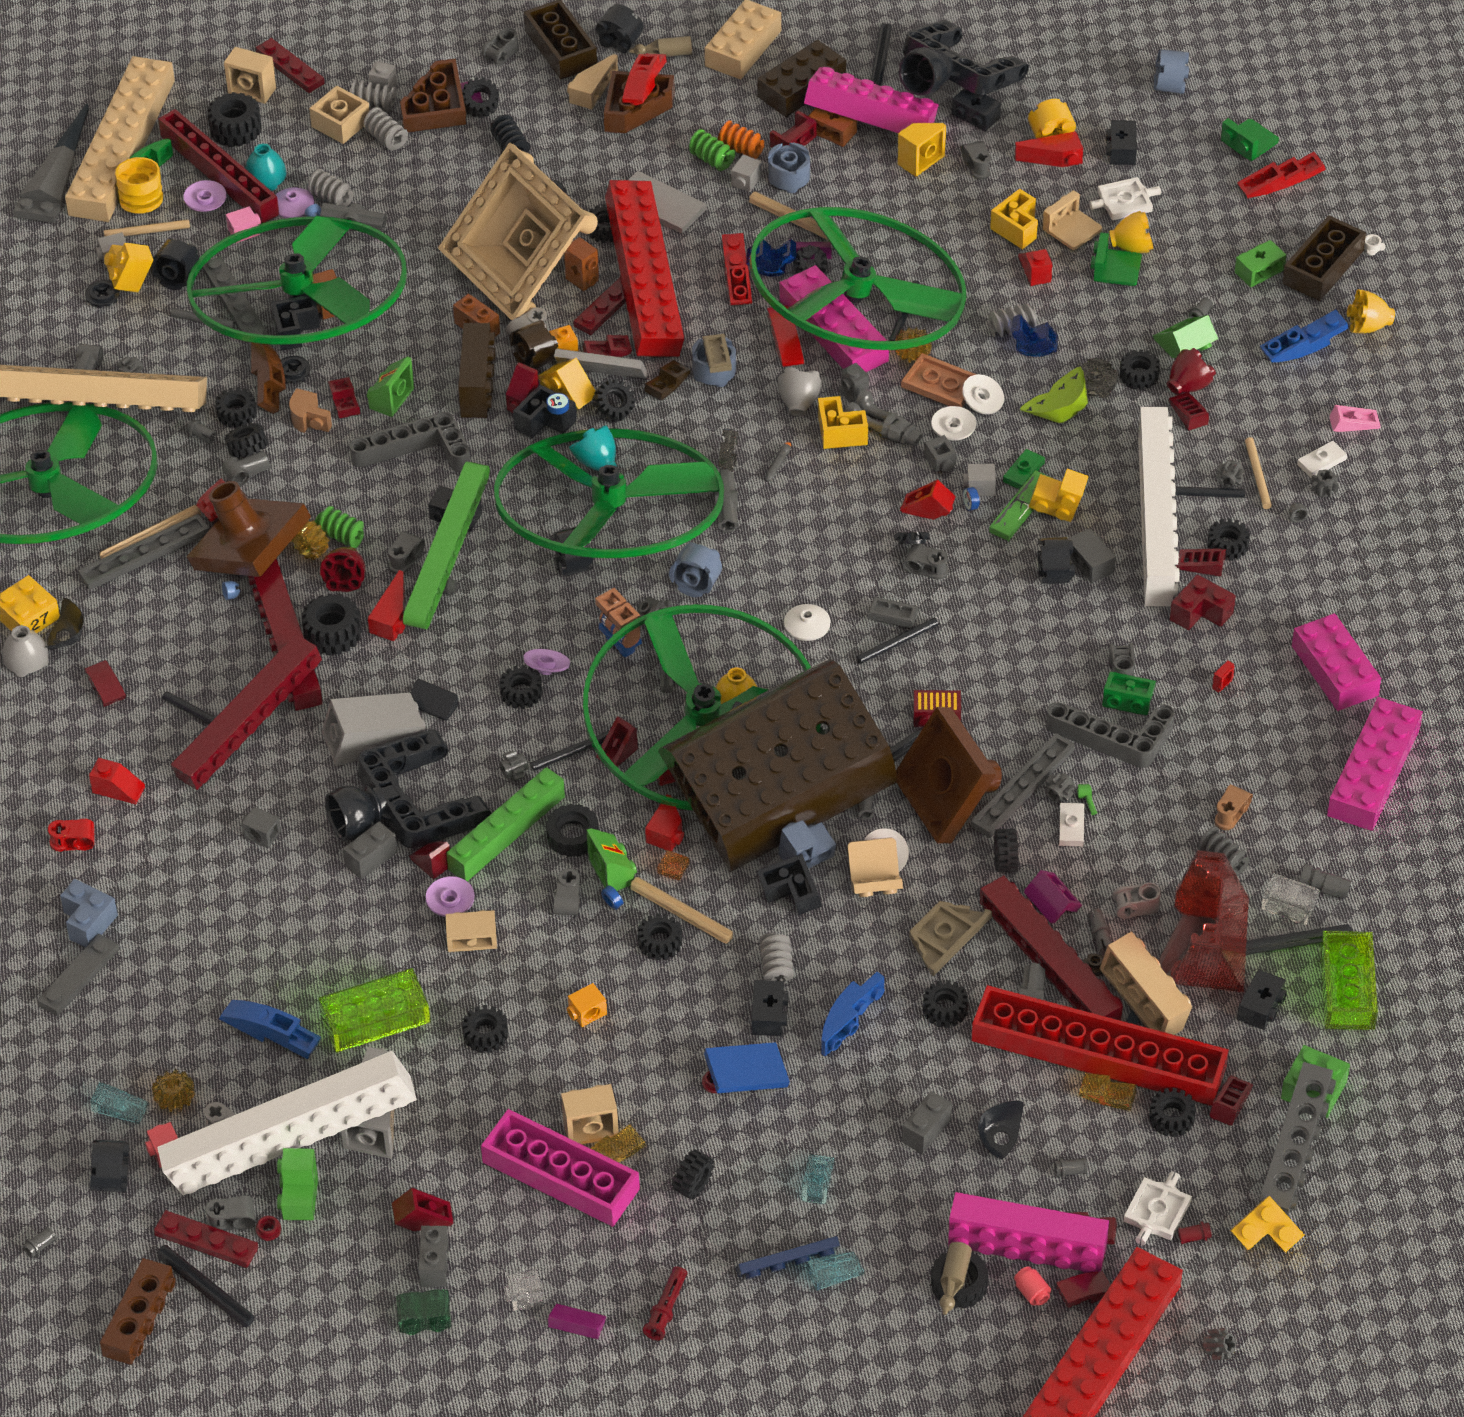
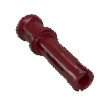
[642,1266,688,1341]

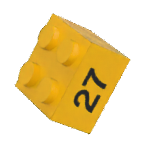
[0,575,60,633]

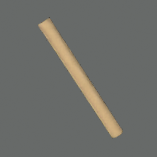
[104,220,190,237]
[1245,437,1272,509]

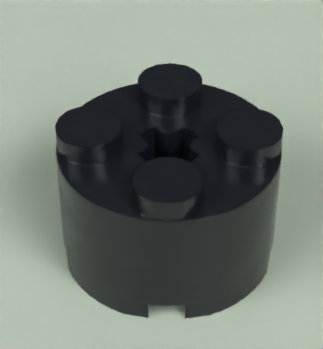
[596,4,644,54]
[150,239,199,290]
[549,526,593,576]
[1037,537,1075,584]
[90,1140,130,1192]

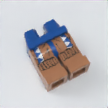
[595,588,642,657]

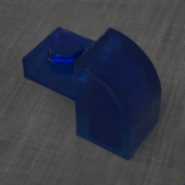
[746,239,797,277]
[1011,314,1058,357]

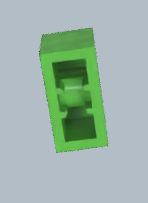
[1235,240,1287,288]

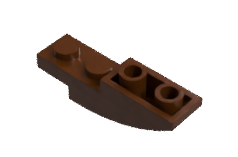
[251,342,286,414]

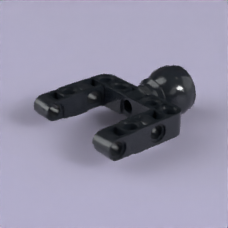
[899,20,1029,96]
[325,730,492,849]

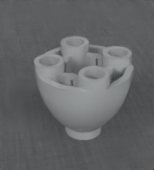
[778,367,822,416]
[2,625,49,677]

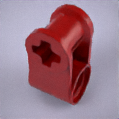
[48,818,95,852]

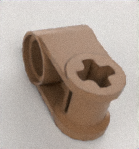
[1214,784,1253,830]

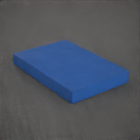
[704,1042,790,1093]

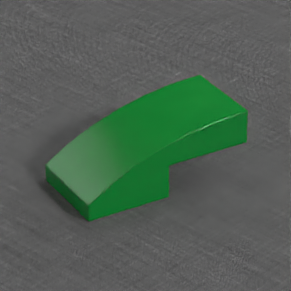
[130,138,173,167]

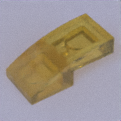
[1079,1073,1137,1110]
[590,1124,646,1163]

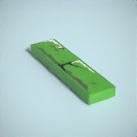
[989,470,1054,541]

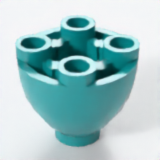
[245,143,287,191]
[569,425,617,471]

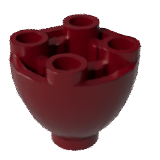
[1166,348,1216,395]
[320,547,365,592]

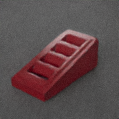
[1168,393,1209,431]
[1176,549,1226,577]
[1209,1075,1253,1126]

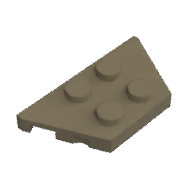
[909,901,992,976]

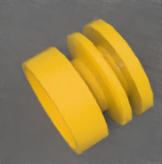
[115,157,163,213]

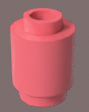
[1014,1266,1051,1306]

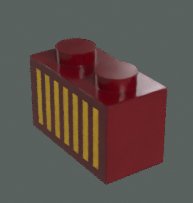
[913,690,961,727]

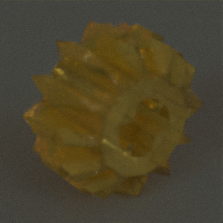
[895,327,932,363]
[291,520,330,560]
[152,1068,195,1112]

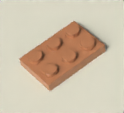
[901,353,977,407]

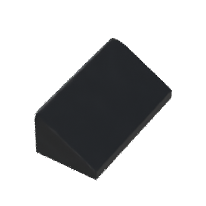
[410,678,458,721]

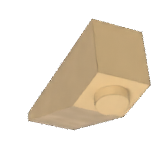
[567,54,618,109]

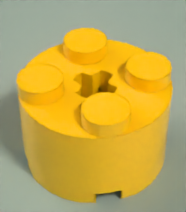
[1028,99,1076,138]

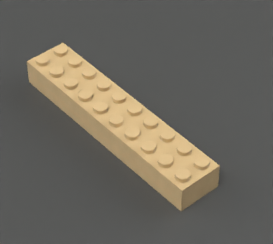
[65,56,175,222]
[0,365,207,412]

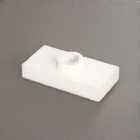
[1297,441,1347,478]
[1059,803,1084,847]

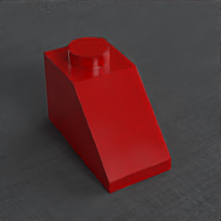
[1018,249,1052,286]
[900,479,956,520]
[89,758,145,805]
[645,794,684,852]

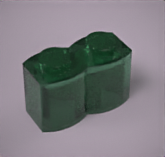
[396,1289,452,1335]

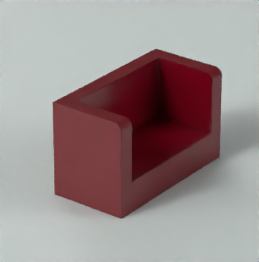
[770,110,817,148]

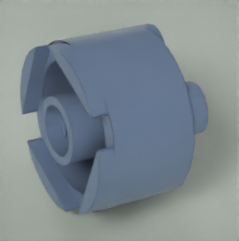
[1154,49,1189,94]
[768,143,810,193]
[692,337,736,387]
[669,542,722,597]

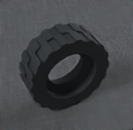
[546,804,599,857]
[931,1252,989,1309]

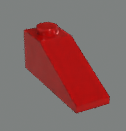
[1014,131,1083,167]
[368,570,406,641]

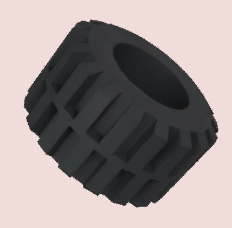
[207,92,262,147]
[302,593,362,655]

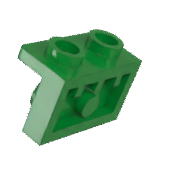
[1102,671,1156,716]

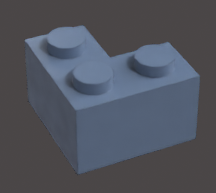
[778,820,836,869]
[60,879,118,948]

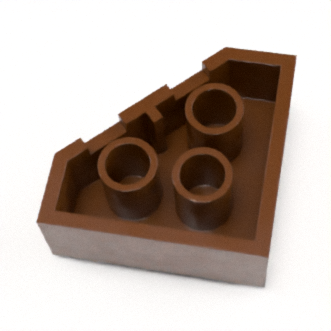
[400,58,466,132]
[604,71,675,133]

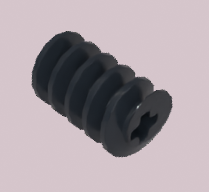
[490,115,530,153]

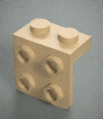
[1043,190,1102,250]
[847,837,903,897]

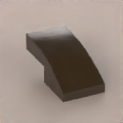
[644,360,691,401]

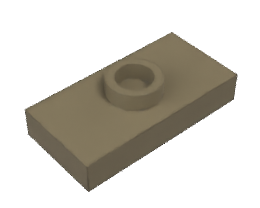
[702,334,732,373]

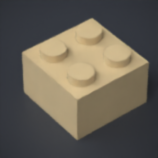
[224,47,276,104]
[309,86,369,144]
[561,1084,619,1144]

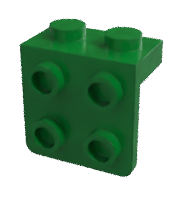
[1221,118,1279,162]
[1090,233,1142,286]

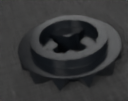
[793,245,828,274]
[85,280,120,308]
[281,356,311,384]
[894,532,930,544]

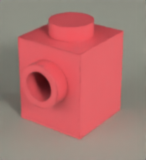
[145,1122,178,1168]

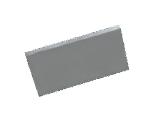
[628,171,707,234]
[554,349,648,379]

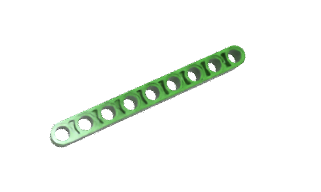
[403,461,490,630]

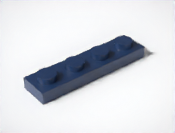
[735,1236,840,1280]

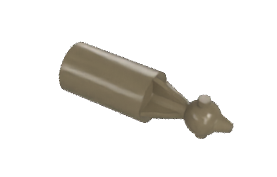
[629,36,692,57]
[939,1242,972,1315]

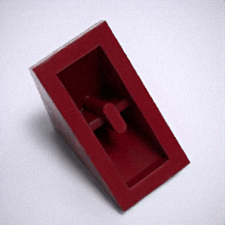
[596,716,638,767]
[409,841,450,880]

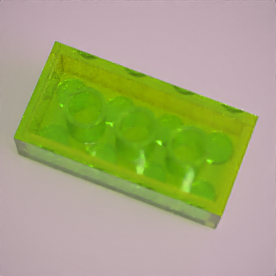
[1320,931,1378,1030]
[318,968,431,1053]

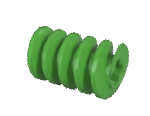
[689,129,735,171]
[314,506,364,548]

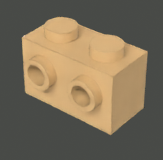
[445,910,497,952]

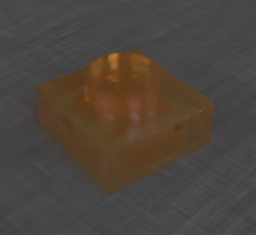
[657,850,690,881]

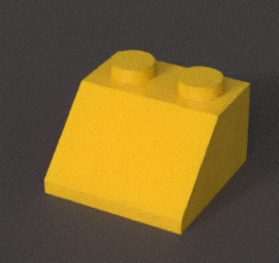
[898,123,946,177]

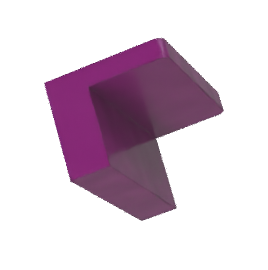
[1024,870,1082,923]

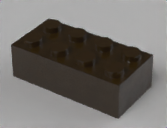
[524,0,597,80]
[757,39,846,117]
[1282,215,1366,301]
[458,323,496,418]

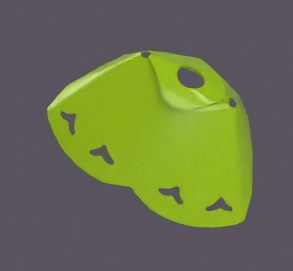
[1020,367,1088,423]

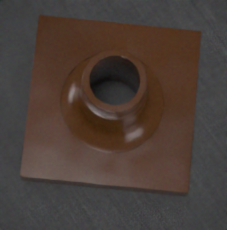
[187,481,311,577]
[896,707,1002,843]

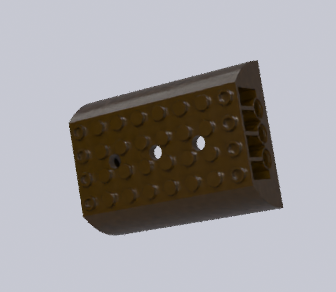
[658,659,897,873]

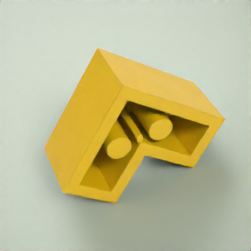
[990,189,1038,250]
[104,243,153,292]
[538,358,595,410]
[818,396,868,449]
[1028,469,1088,522]
[1229,1196,1304,1252]

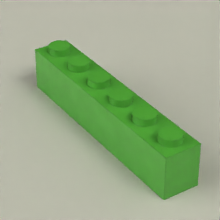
[447,767,565,881]

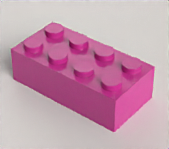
[1292,613,1381,711]

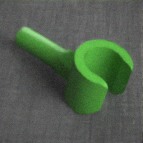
[1077,784,1097,815]

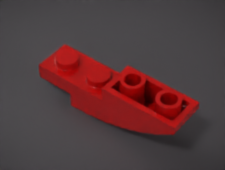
[622,53,667,105]
[722,233,752,305]

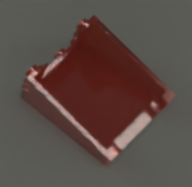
[1170,850,1249,992]

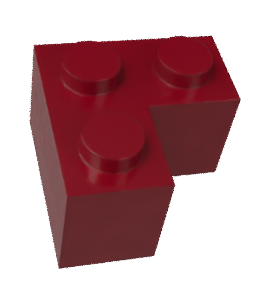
[1170,574,1236,631]

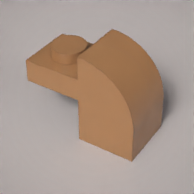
[289,388,332,433]

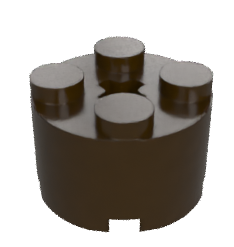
[510,320,558,369]

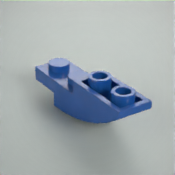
[1260,309,1348,362]
[821,972,885,1056]
[219,1000,321,1059]

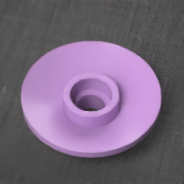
[184,180,226,212]
[276,187,314,218]
[523,649,570,675]
[426,876,474,917]

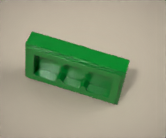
[1003,449,1045,490]

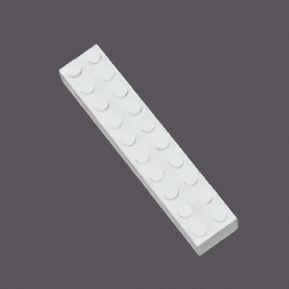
[1138,407,1179,607]
[157,1051,417,1196]

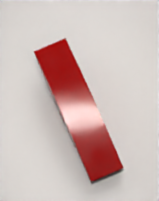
[1237,152,1326,198]
[767,305,804,367]

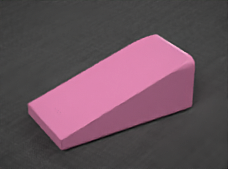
[1330,405,1380,432]

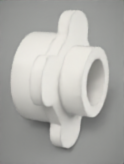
[1364,234,1385,256]

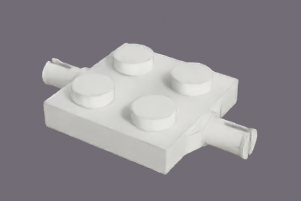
[1089,177,1161,220]
[1124,1172,1192,1245]

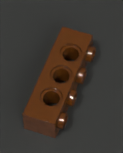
[100,1258,176,1365]

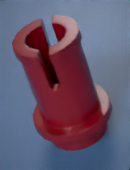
[1178,1221,1212,1245]

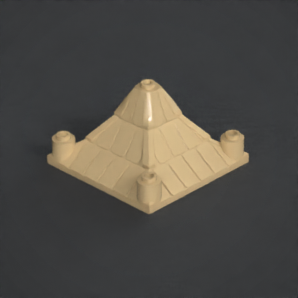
[438,143,598,320]

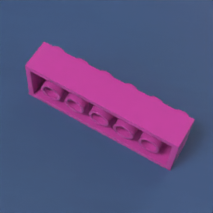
[804,67,939,133]
[779,265,889,372]
[1327,697,1423,831]
[481,1109,640,1227]
[948,1192,1109,1273]

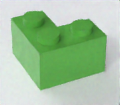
[277,1148,318,1220]

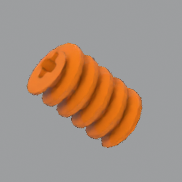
[718,120,765,159]

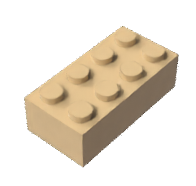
[705,0,781,80]
[1100,931,1192,1035]

